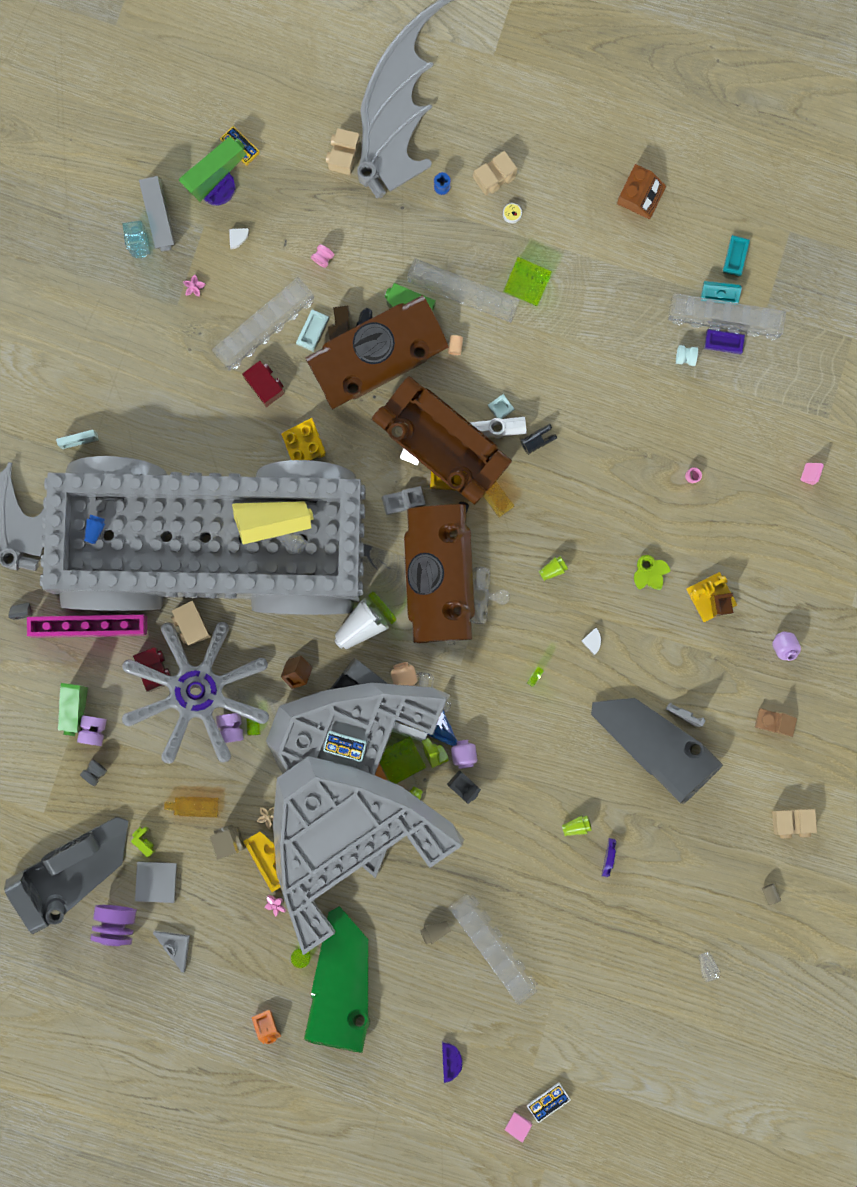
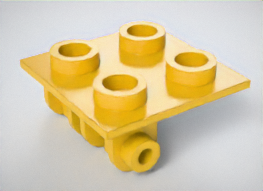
[281,418,326,461]
[686,572,738,622]

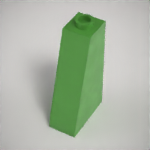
[178,136,247,202]

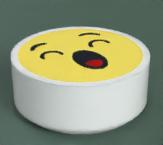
[503,203,522,223]

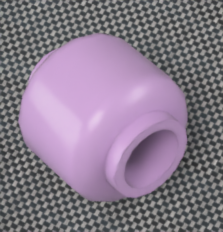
[772,632,801,661]
[451,740,477,769]

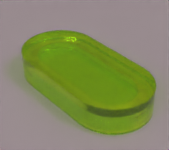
[367,591,397,625]

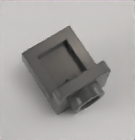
[447,770,481,804]

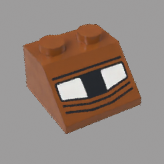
[617,164,666,220]

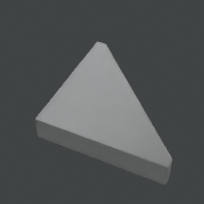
[666,703,706,727]
[153,931,190,973]

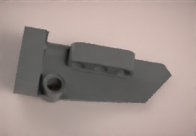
[4,816,128,934]

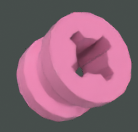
[311,244,334,268]

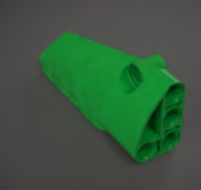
[304,906,370,1053]

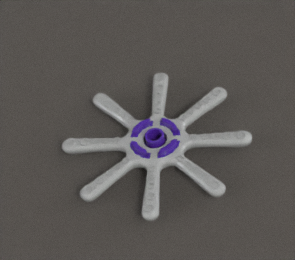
[122,622,269,764]

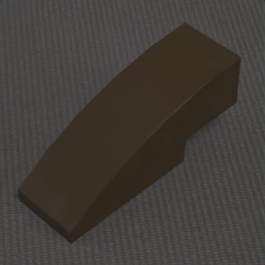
[328,305,350,340]

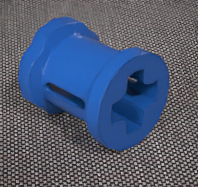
[434,172,451,195]

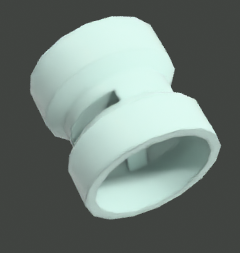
[676,345,698,366]

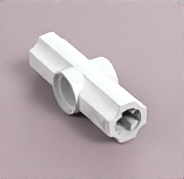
[470,417,527,439]

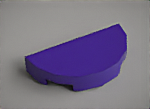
[204,173,236,206]
[601,838,617,878]
[442,1042,463,1083]

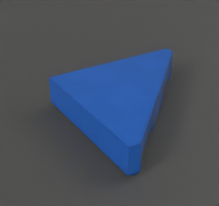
[423,711,457,746]

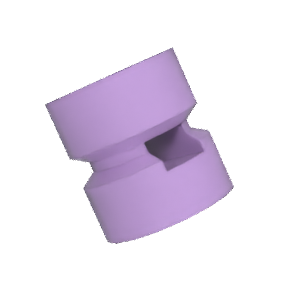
[215,713,244,743]
[77,715,107,746]

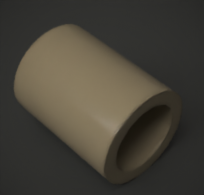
[762,884,781,905]

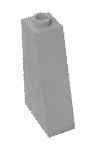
[139,176,175,252]

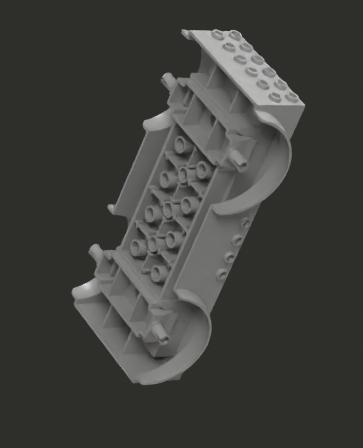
[40,456,366,615]

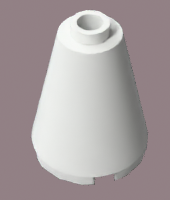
[334,598,388,649]

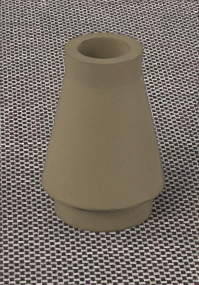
[420,921,451,945]

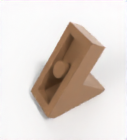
[755,709,797,737]

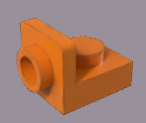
[251,1010,281,1044]

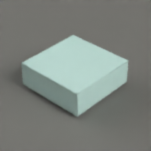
[488,394,514,419]

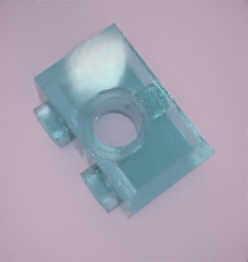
[122,221,150,258]

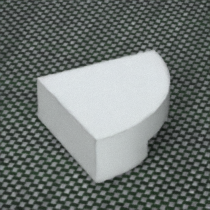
[229,228,249,249]
[582,628,601,655]

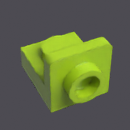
[422,738,449,768]
[131,827,155,858]

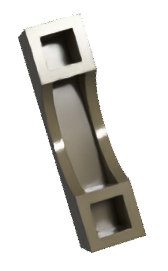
[210,825,245,860]

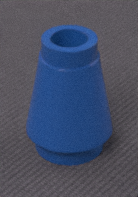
[84,515,106,544]

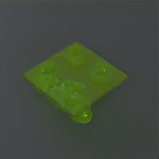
[503,257,552,306]
[380,736,426,784]

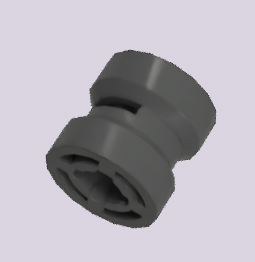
[80,759,107,786]

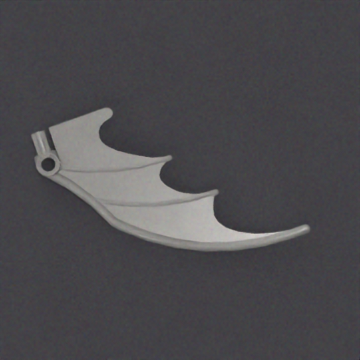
[357,0,453,199]
[0,462,46,571]

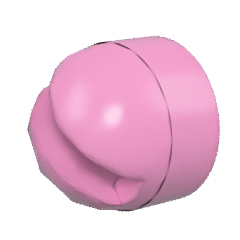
[685,467,702,483]

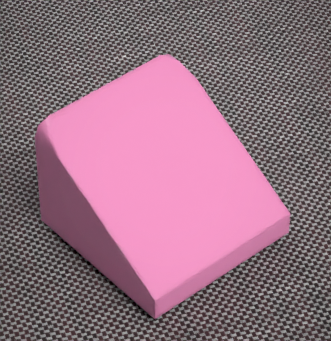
[801,463,824,485]
[504,1112,532,1142]

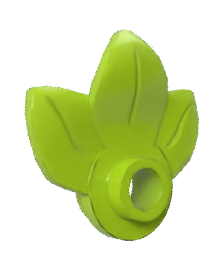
[634,555,671,590]

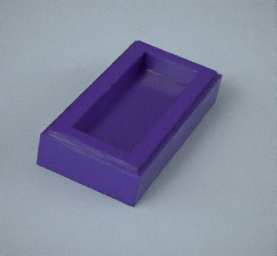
[704,329,745,354]

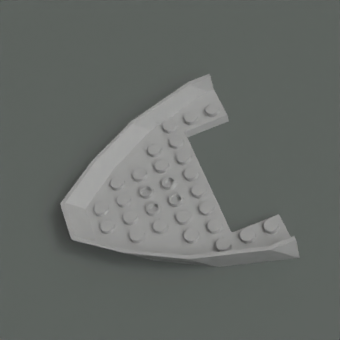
[266,683,450,878]
[273,756,464,955]

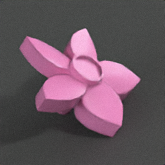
[183,275,206,297]
[265,895,287,917]

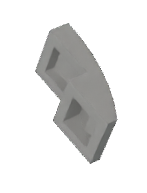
[382,486,425,515]

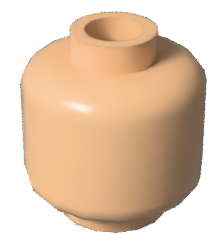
[390,662,418,686]

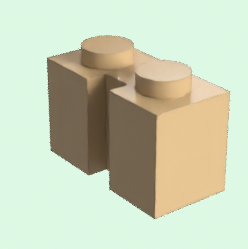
[326,128,360,175]
[473,151,517,195]
[171,601,211,647]
[772,809,817,838]

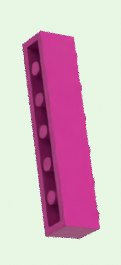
[27,615,147,638]

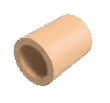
[448,335,463,355]

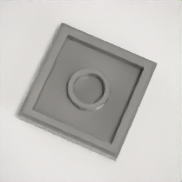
[135,861,177,903]

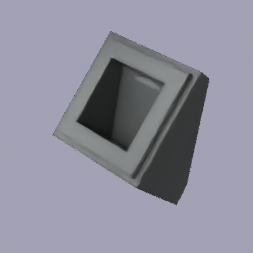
[8,602,32,620]

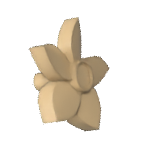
[257,807,274,829]

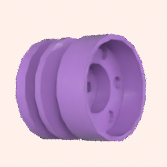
[90,905,137,946]

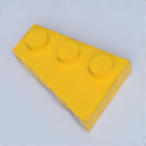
[243,831,281,892]

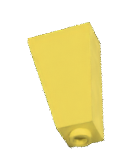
[232,501,313,544]

